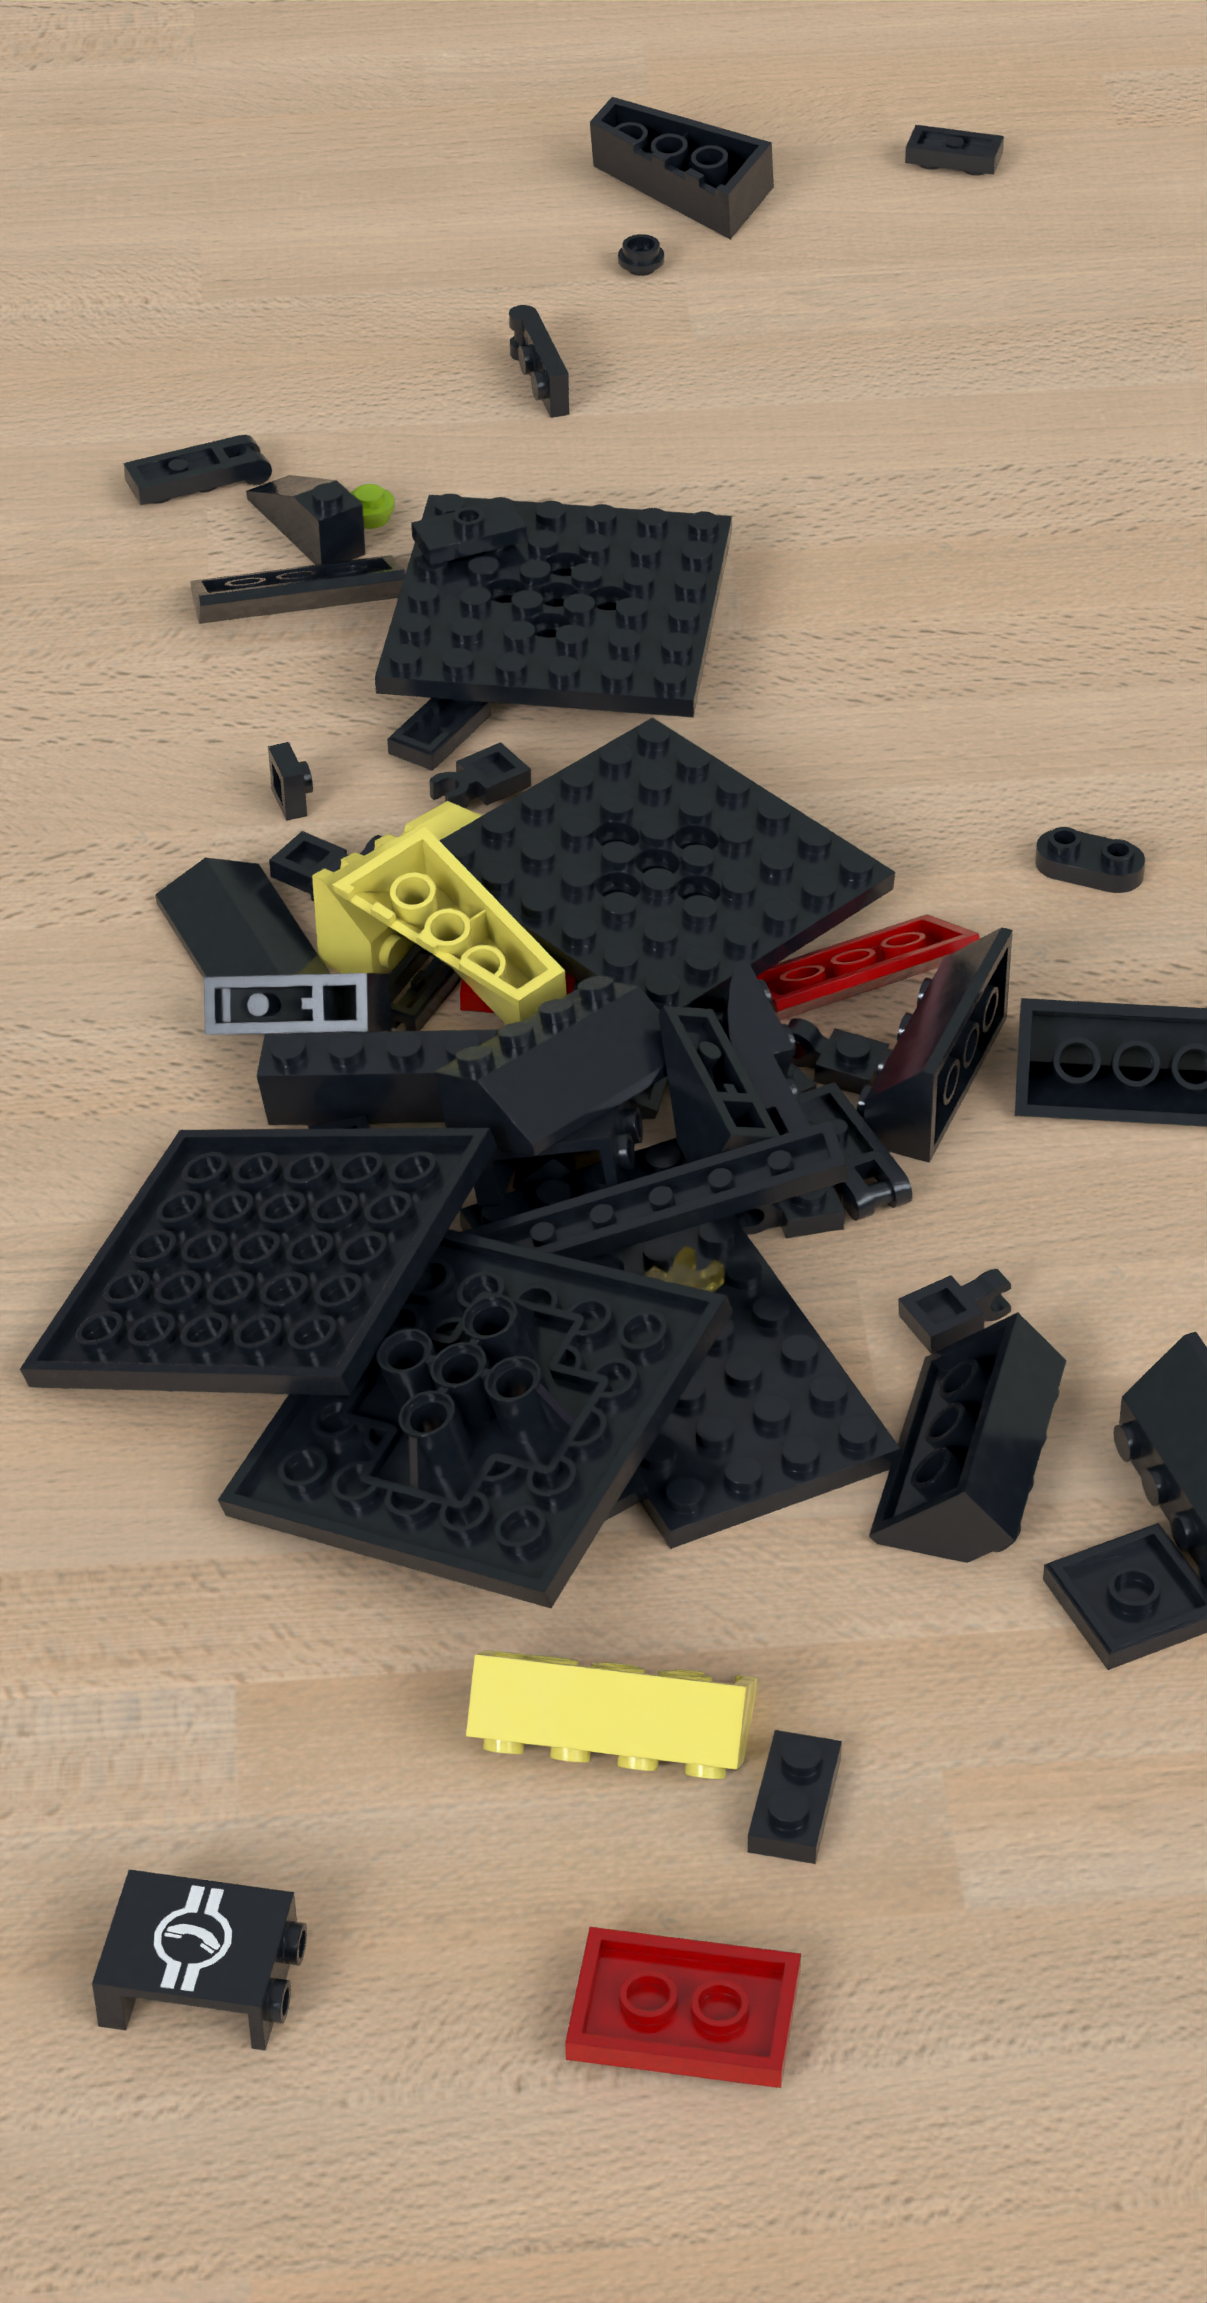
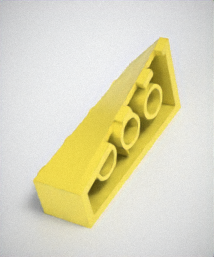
[312,801,482,974]
[332,826,567,1025]
[466,1650,758,1779]

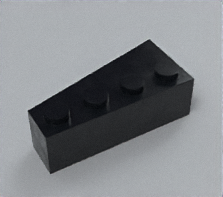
[590,97,774,240]

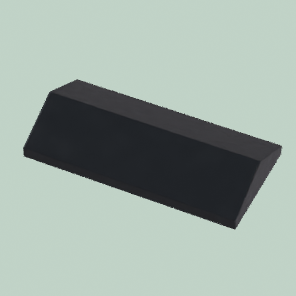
[190,555,405,624]
[156,857,330,979]

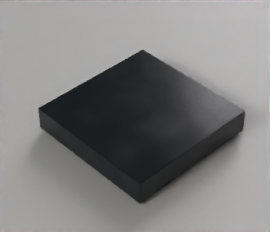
[1043,1523,1207,1670]

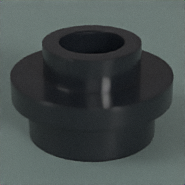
[618,234,664,276]

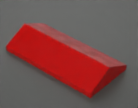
[757,914,980,1021]

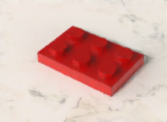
[565,1927,801,2088]

